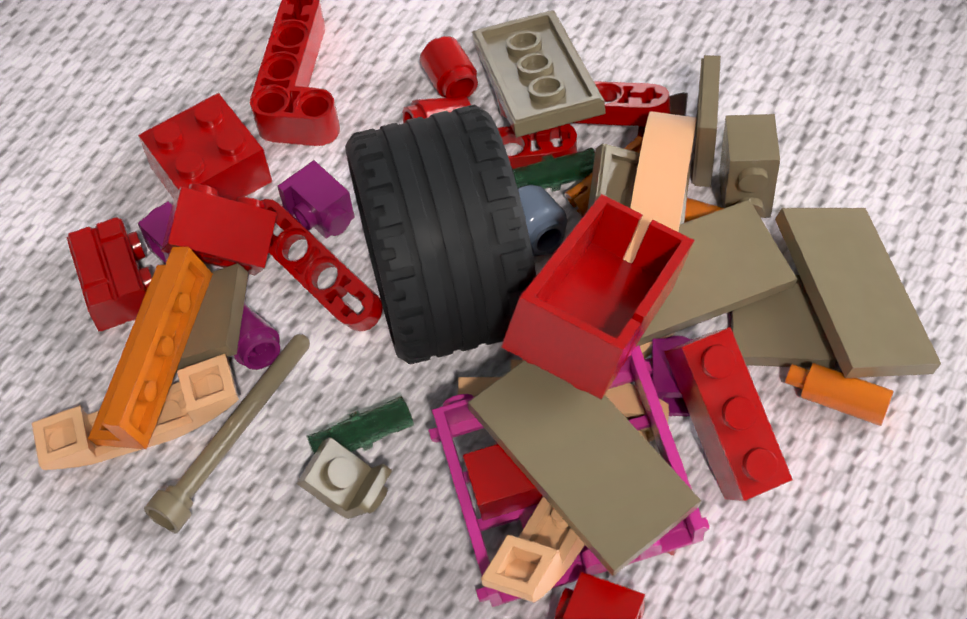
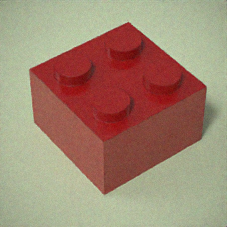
[138,93,273,201]

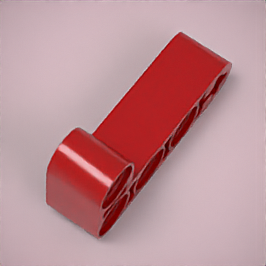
[250,0,340,146]

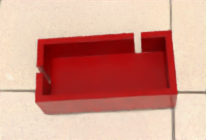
[501,194,695,400]

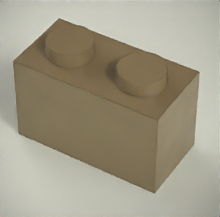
[719,114,780,218]

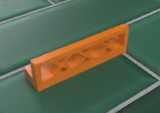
[88,247,213,450]

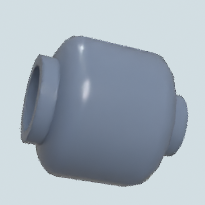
[518,185,567,256]

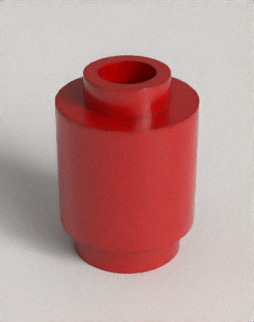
[420,36,478,98]

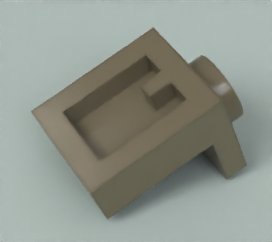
[296,437,392,519]

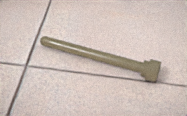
[144,334,310,534]

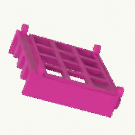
[428,345,710,607]

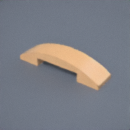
[624,112,697,263]
[32,354,239,470]
[481,496,585,602]

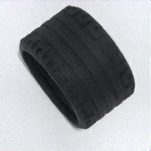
[345,105,537,364]

